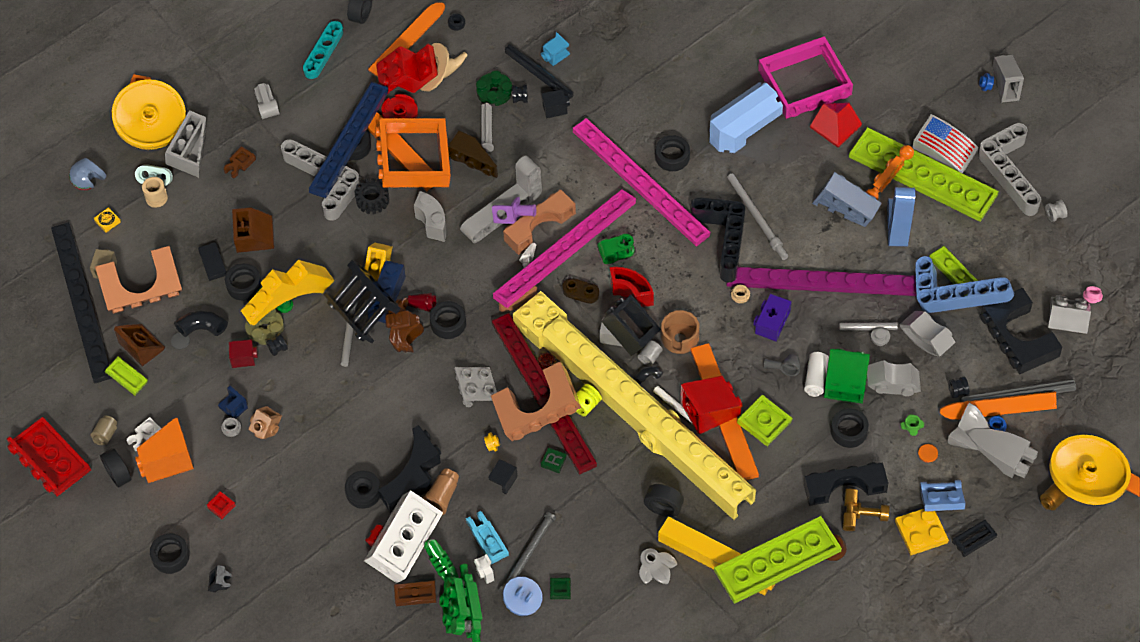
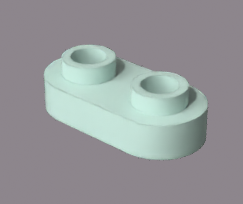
[135,165,173,186]

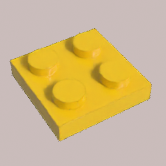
[895,509,949,555]

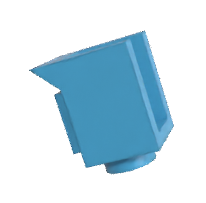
[541,32,570,66]

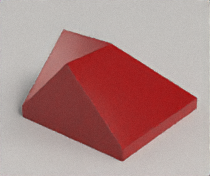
[810,103,862,148]

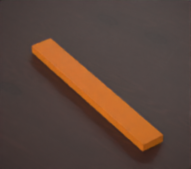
[691,343,759,481]

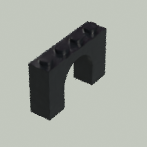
[980,288,1063,375]

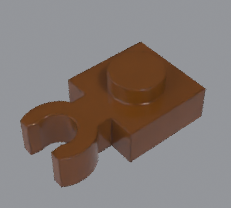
[224,146,256,179]

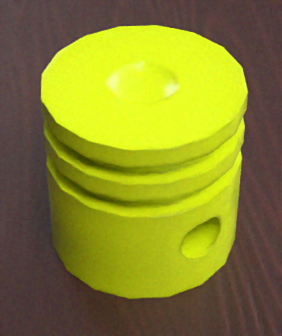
[576,384,602,416]

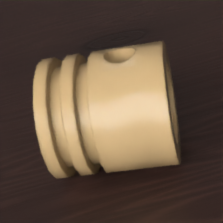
[142,177,168,208]

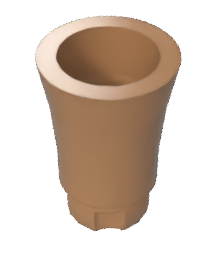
[422,468,459,515]

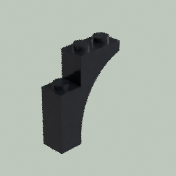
[378,425,441,513]

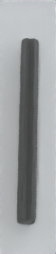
[961,379,1076,402]

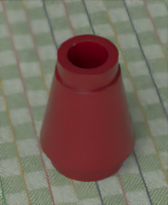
[407,293,437,312]

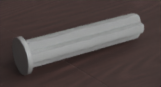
[480,103,494,153]

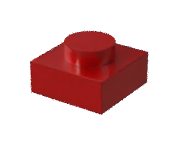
[207,491,236,519]

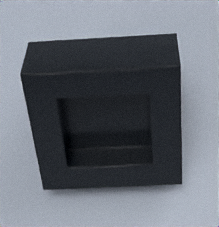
[208,565,232,593]

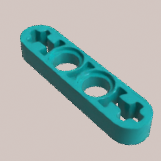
[303,21,344,79]

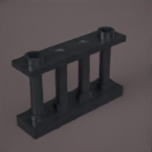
[323,260,401,343]

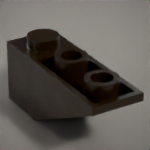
[448,131,498,178]

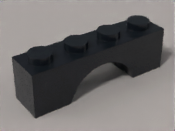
[804,462,889,506]

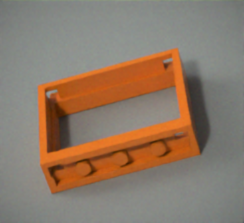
[375,118,451,187]

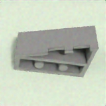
[165,110,206,178]

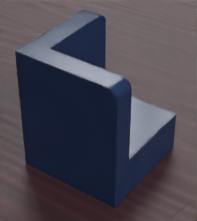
[218,386,248,419]

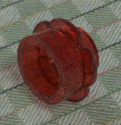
[538,352,557,370]

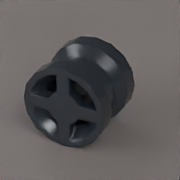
[512,85,528,103]
[265,333,288,356]
[948,376,970,399]

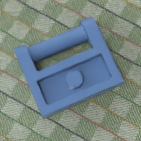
[920,480,965,511]

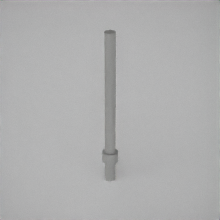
[727,173,789,260]

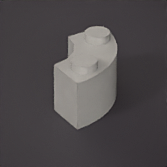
[414,191,447,242]
[899,311,956,356]
[867,360,921,396]

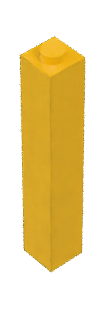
[658,516,775,596]

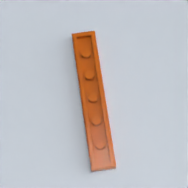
[367,112,433,192]

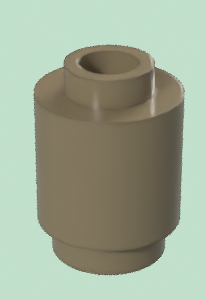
[91,415,117,445]

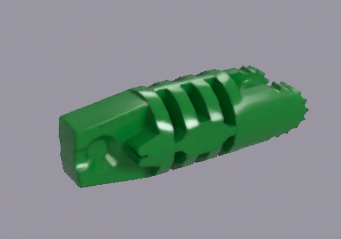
[424,539,459,581]

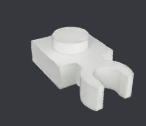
[127,417,162,451]

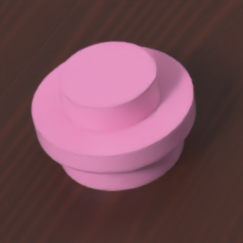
[1083,286,1103,303]

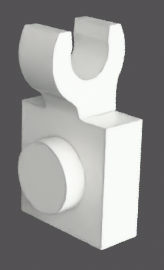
[474,554,494,584]

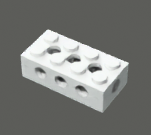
[364,490,443,583]

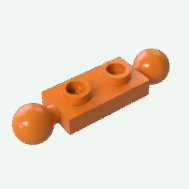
[865,145,914,200]

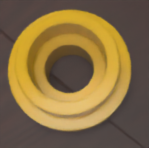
[484,432,500,452]

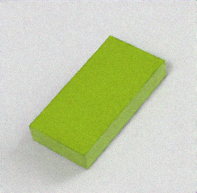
[105,357,148,396]

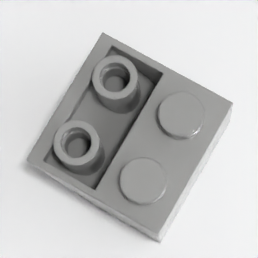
[1048,295,1091,334]

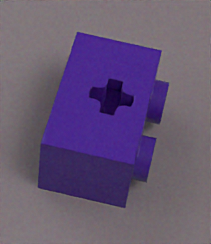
[753,294,792,342]

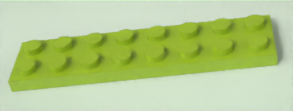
[849,127,999,222]

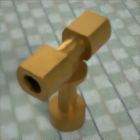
[843,489,889,531]

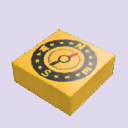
[94,207,121,233]

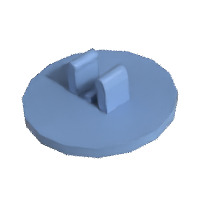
[503,577,542,616]

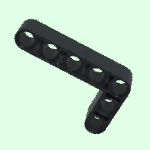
[691,198,746,283]

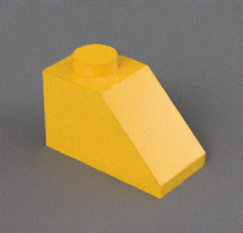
[365,243,393,281]

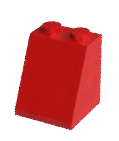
[681,376,742,434]

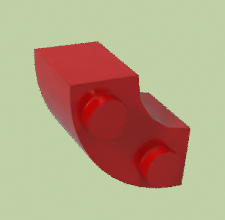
[609,267,654,307]

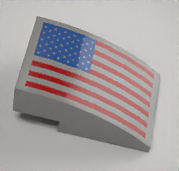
[913,114,979,174]

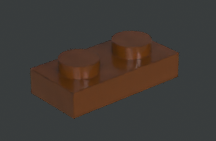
[394,581,437,606]

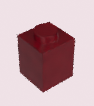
[229,339,258,368]

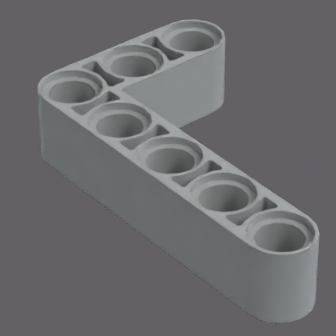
[978,123,1041,216]
[281,140,360,220]
[460,156,542,243]

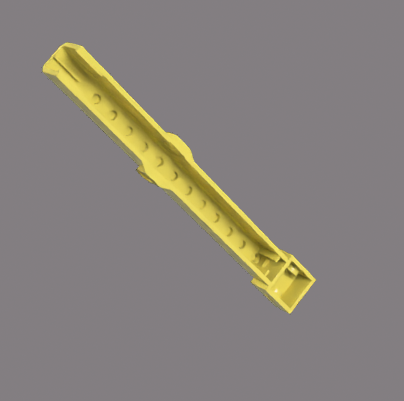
[513,291,756,520]

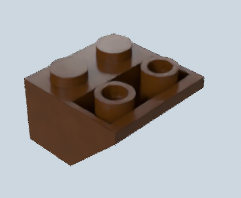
[232,207,274,253]

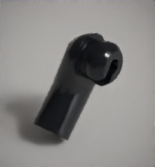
[633,365,663,385]

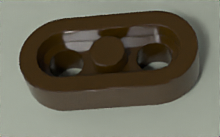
[562,278,599,304]

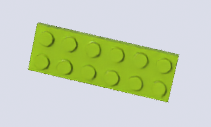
[714,516,842,604]

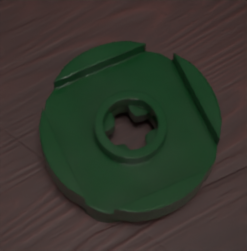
[476,70,512,106]

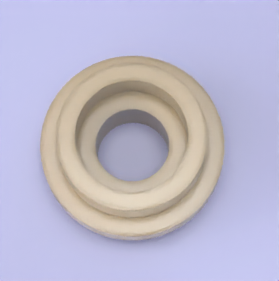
[731,285,750,303]

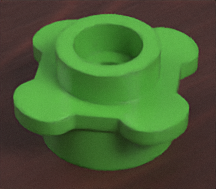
[901,414,924,436]

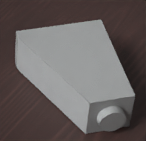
[992,55,1024,103]

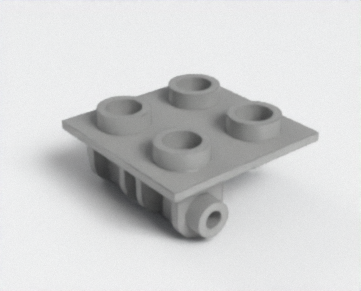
[454,367,497,407]

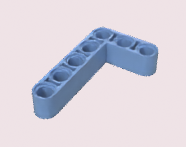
[887,187,915,247]
[916,256,1014,313]

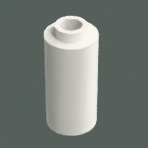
[804,352,829,397]

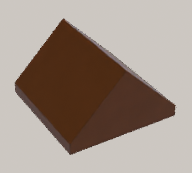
[114,324,165,367]

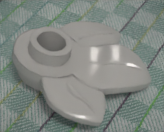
[639,548,677,584]

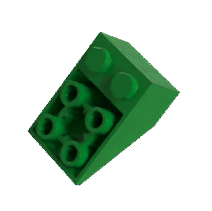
[824,349,870,404]

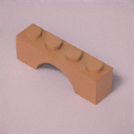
[503,190,576,255]

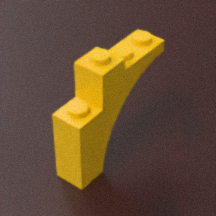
[241,260,334,325]

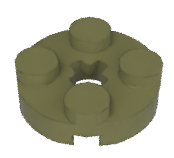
[245,309,284,345]

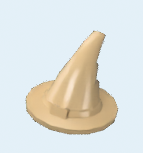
[420,43,467,91]

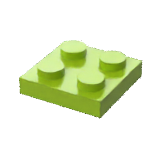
[737,395,793,447]

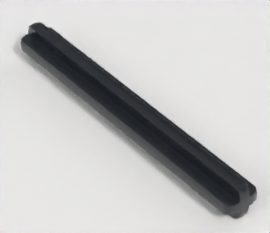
[505,44,574,100]

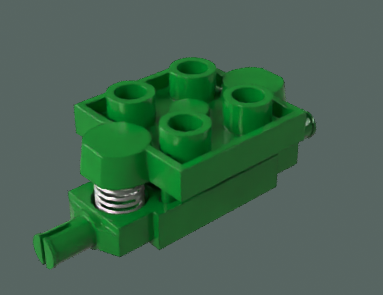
[439,564,482,642]

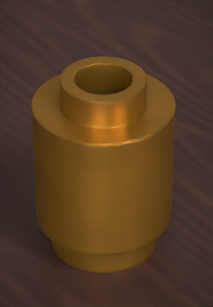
[1040,483,1068,511]

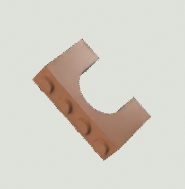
[95,246,182,314]
[491,362,582,441]

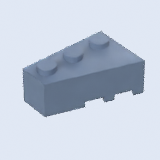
[812,172,882,227]

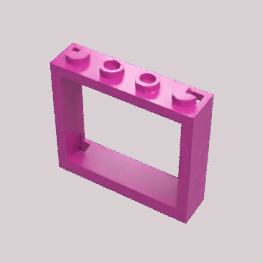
[758,36,853,119]

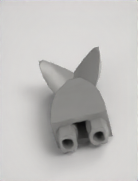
[948,403,1038,478]

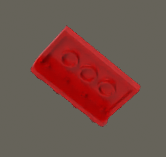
[6,417,91,497]

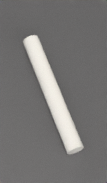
[653,386,692,423]

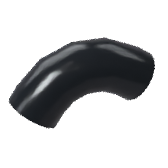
[174,311,228,337]

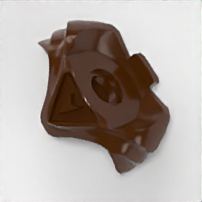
[385,297,424,353]

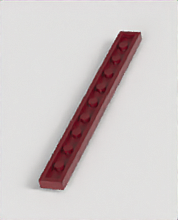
[492,313,597,475]

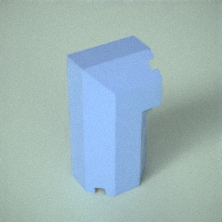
[709,82,783,153]

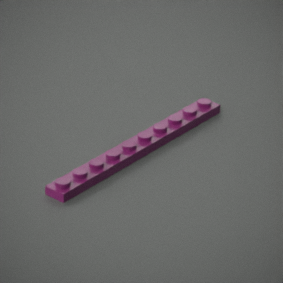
[727,267,917,296]

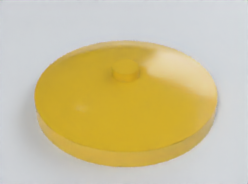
[112,80,186,150]
[1049,435,1131,505]

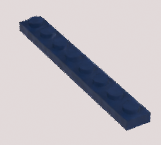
[309,82,388,198]

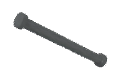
[498,512,556,595]

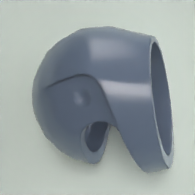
[69,158,107,190]

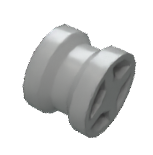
[1045,200,1067,222]

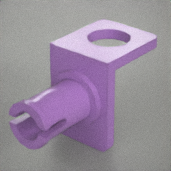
[492,197,536,224]

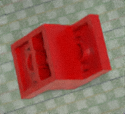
[376,44,438,93]

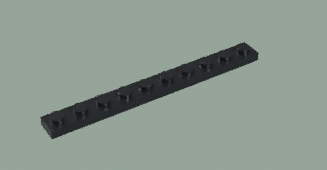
[51,222,112,384]

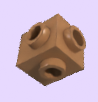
[248,406,282,439]

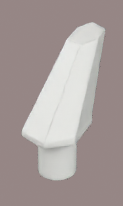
[519,243,536,268]

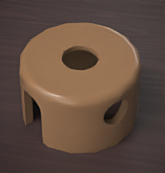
[661,310,699,354]

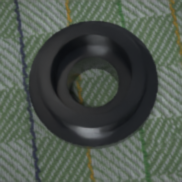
[448,14,466,31]

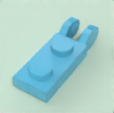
[466,511,509,565]

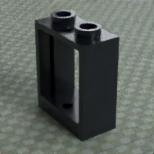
[601,295,661,356]

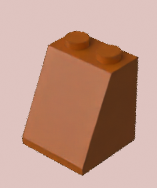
[135,418,194,483]

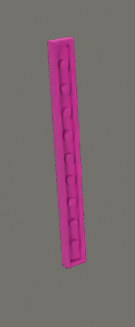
[573,118,710,247]
[493,189,636,308]

